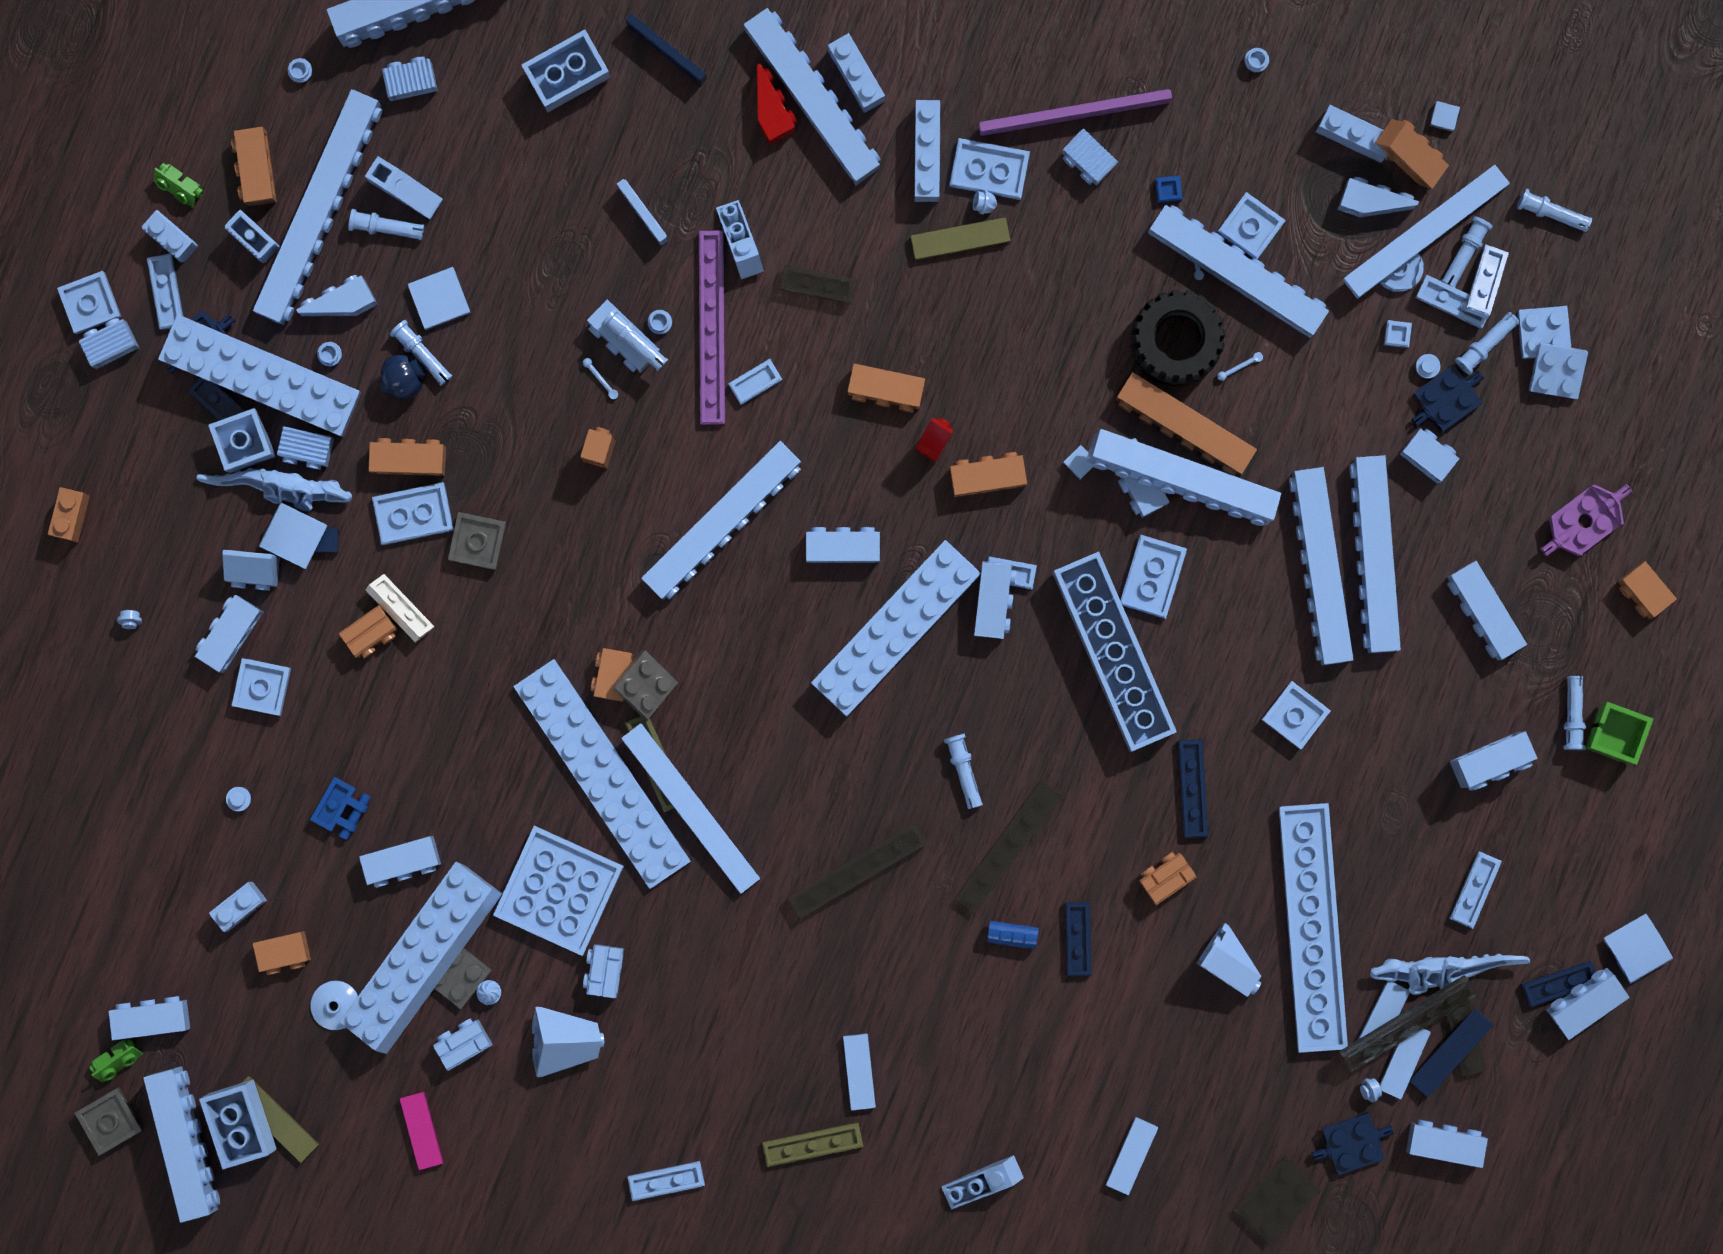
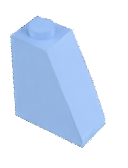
[1196,922,1261,997]
[532,1007,604,1077]

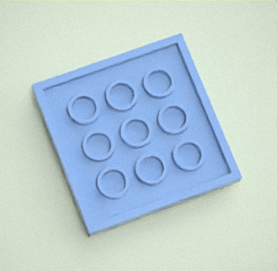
[493,826,624,956]

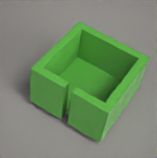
[1586,702,1653,765]

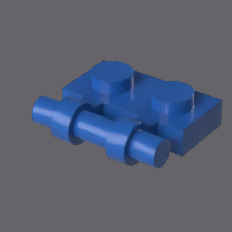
[310,777,371,840]

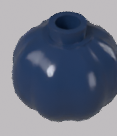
[378,355,425,400]

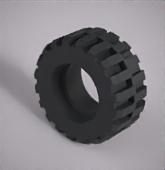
[1130,290,1226,386]

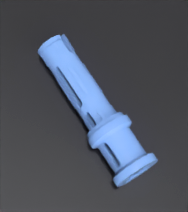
[1517,188,1592,233]
[349,209,424,240]
[1441,216,1493,288]
[601,308,668,371]
[1455,312,1519,375]
[389,320,453,386]
[1563,676,1586,750]
[944,733,983,809]

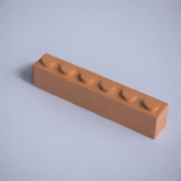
[1116,372,1257,476]

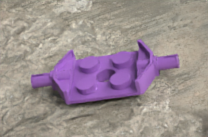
[1540,484,1632,557]

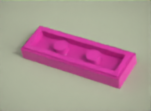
[400,1092,444,1170]

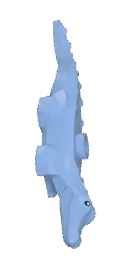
[196,468,352,512]
[1370,954,1530,995]

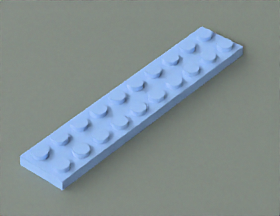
[513,659,691,889]
[1279,803,1348,1053]

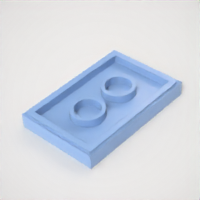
[949,138,1030,200]
[372,482,454,545]
[1120,535,1187,619]

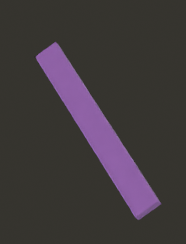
[979,89,1172,136]
[699,231,725,425]

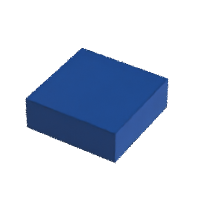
[1155,176,1182,203]

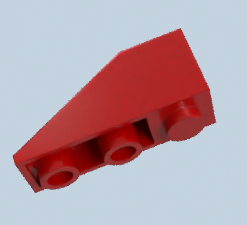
[757,64,797,145]
[915,417,953,463]

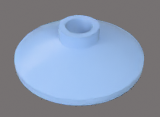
[311,981,358,1030]

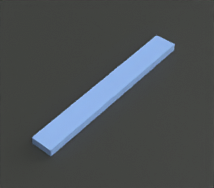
[1343,165,1510,299]
[621,723,760,894]

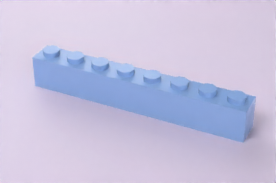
[744,8,881,185]
[1148,205,1329,338]
[1086,429,1281,526]
[642,441,801,600]
[1349,455,1401,653]
[1289,467,1353,666]

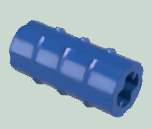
[987,921,1039,949]

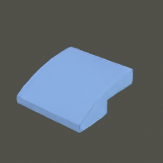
[259,502,327,569]
[1604,914,1673,984]

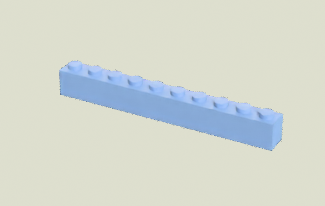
[253,89,382,326]

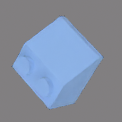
[208,408,276,473]
[222,550,280,591]

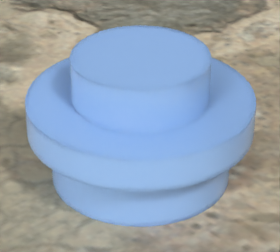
[1245,48,1269,72]
[288,58,312,83]
[648,310,672,335]
[317,342,342,366]
[1416,354,1440,379]
[117,610,142,629]
[226,787,251,811]
[1360,1078,1382,1103]

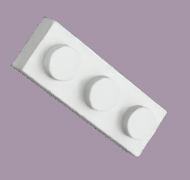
[365,574,434,643]

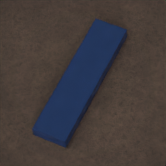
[625,13,707,85]
[1178,739,1208,838]
[1410,1008,1494,1097]

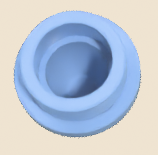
[973,190,997,214]
[477,980,501,1005]

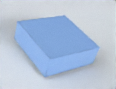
[1429,101,1460,132]
[1384,320,1412,348]
[1063,445,1093,480]

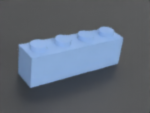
[914,100,940,202]
[1447,561,1527,661]

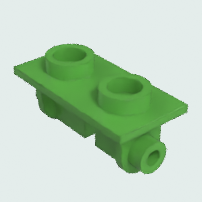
[153,163,204,208]
[89,1038,143,1083]

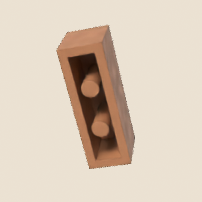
[1375,119,1449,189]
[231,127,277,207]
[848,364,925,412]
[369,438,446,476]
[950,452,1027,497]

